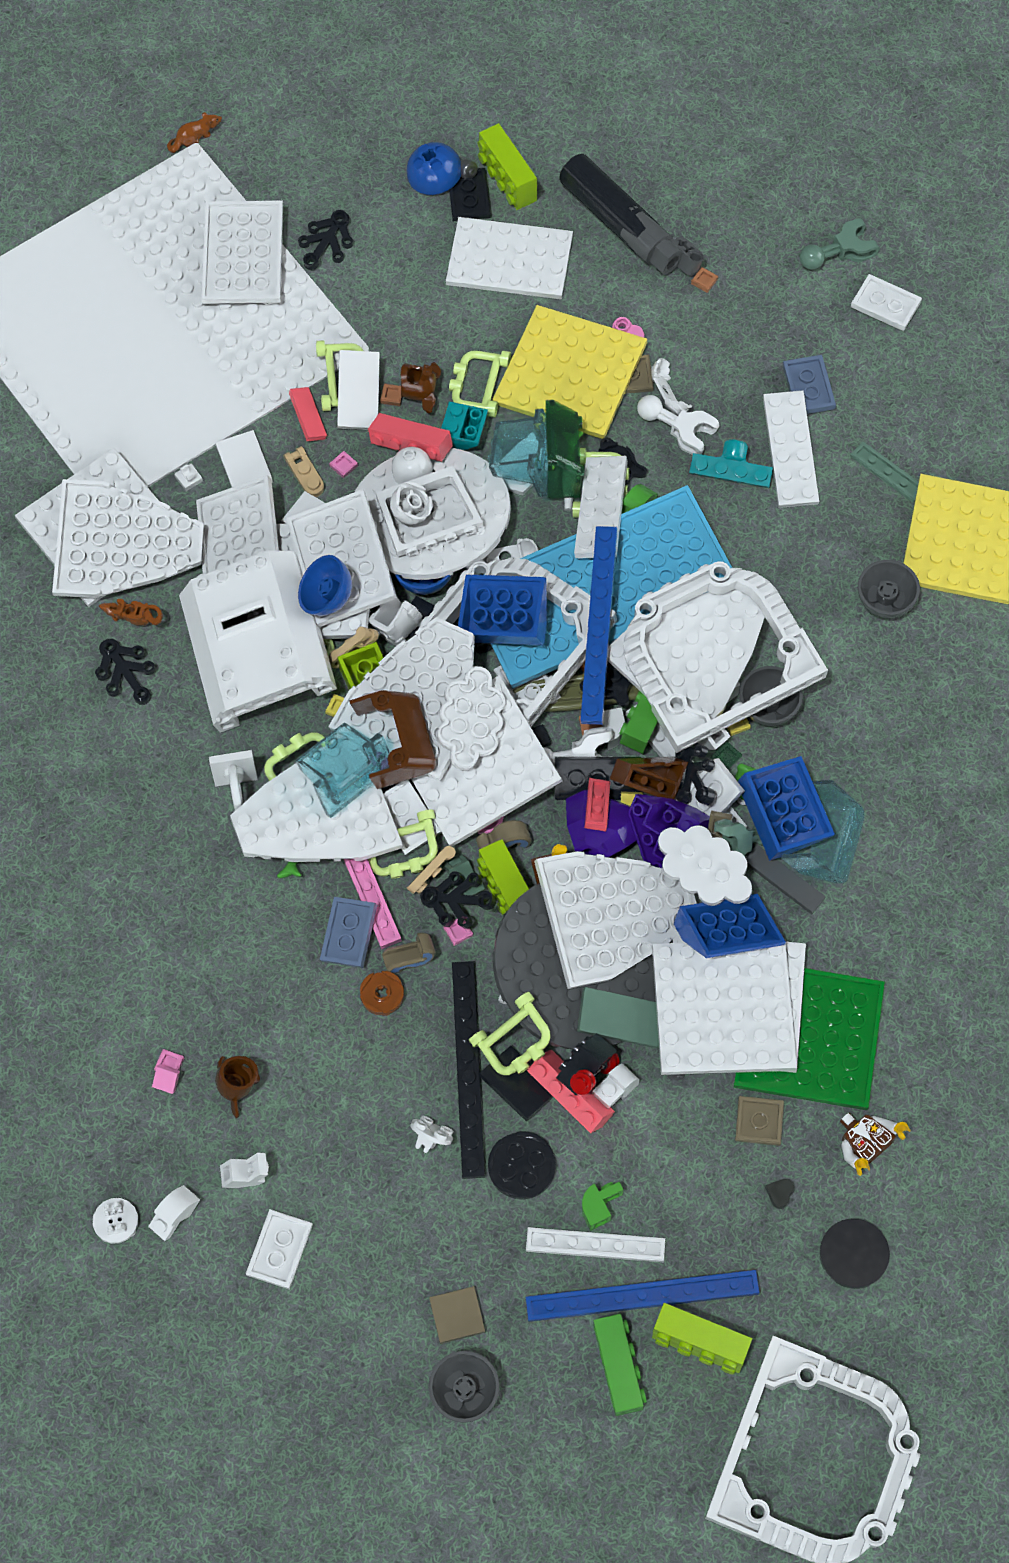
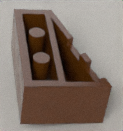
[610,757,688,799]

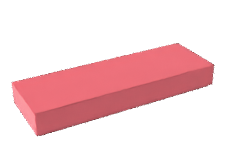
[289,387,327,441]
[584,778,610,831]

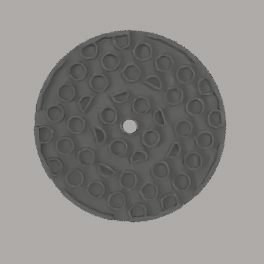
[492,883,656,1050]

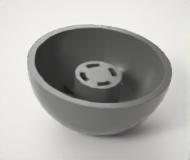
[858,560,920,618]
[739,666,803,726]
[429,1351,499,1423]

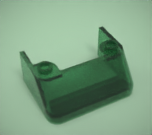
[545,400,585,498]

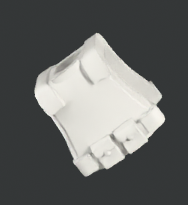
[369,598,423,646]

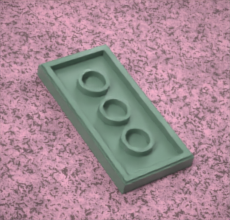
[577,987,659,1049]

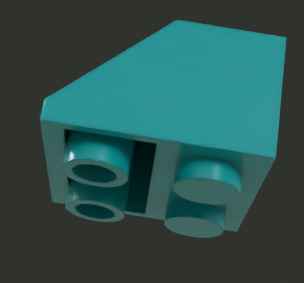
[441,401,488,450]

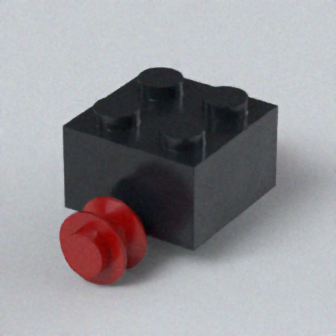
[556,1033,619,1096]

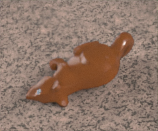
[167,112,222,153]
[99,599,163,626]

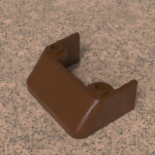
[349,690,437,789]

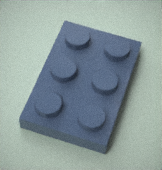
[783,355,836,414]
[320,897,377,968]

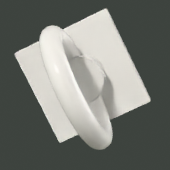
[209,750,258,811]

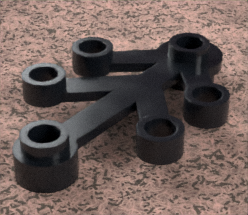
[298,210,353,270]
[95,639,155,705]
[675,744,715,805]
[420,871,496,929]

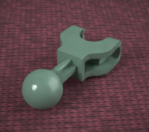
[799,218,880,270]
[714,819,763,856]

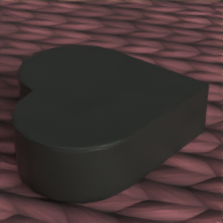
[765,1179,794,1209]

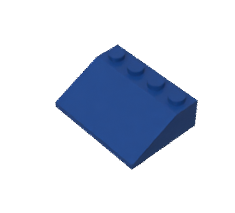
[458,575,547,646]
[737,756,835,861]
[674,894,786,958]

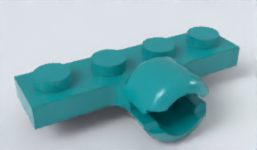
[689,439,773,488]

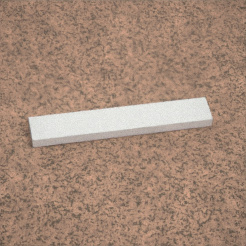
[526,1227,665,1263]

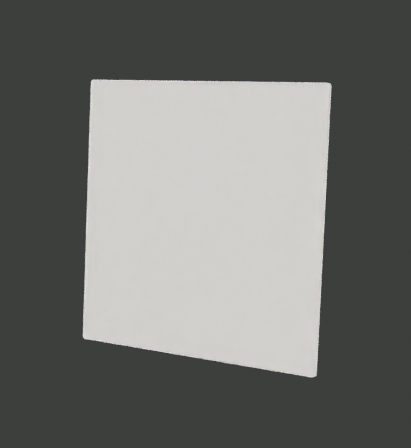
[0,143,369,487]

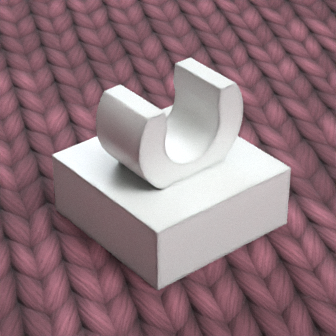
[174,464,203,491]

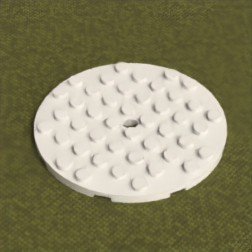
[355,448,511,580]

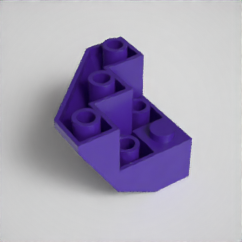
[566,789,636,858]
[628,794,710,868]

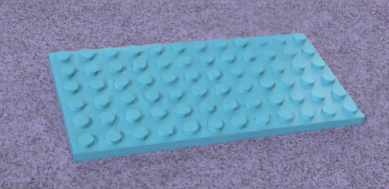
[484,485,732,689]

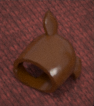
[400,362,441,413]
[215,1056,260,1119]

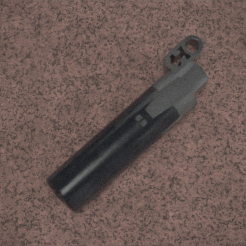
[559,154,704,276]

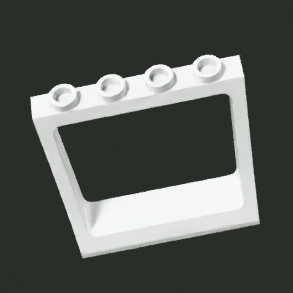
[376,465,483,557]

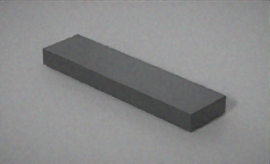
[746,845,826,915]

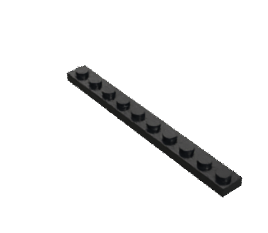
[452,961,485,1179]

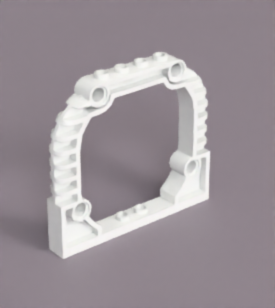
[418,558,617,727]
[623,561,828,753]
[705,1336,920,1563]

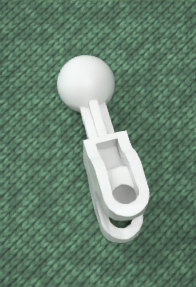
[637,395,719,455]
[543,727,613,767]

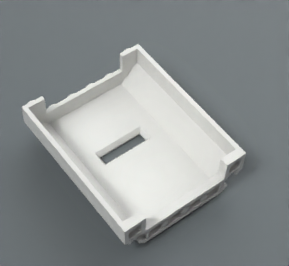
[179,550,337,732]

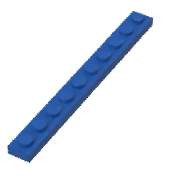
[580,526,617,725]
[526,1270,759,1322]

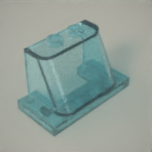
[488,408,555,497]
[295,722,390,818]

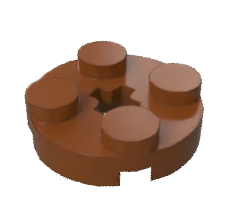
[360,971,404,1016]

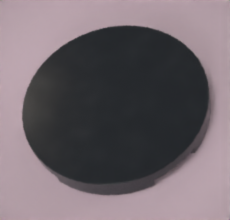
[488,1131,556,1199]
[819,1219,890,1289]

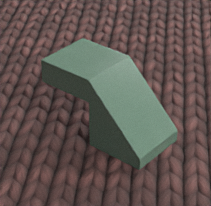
[443,854,485,895]

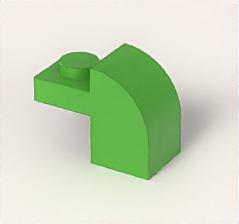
[621,484,658,514]
[582,1182,623,1231]

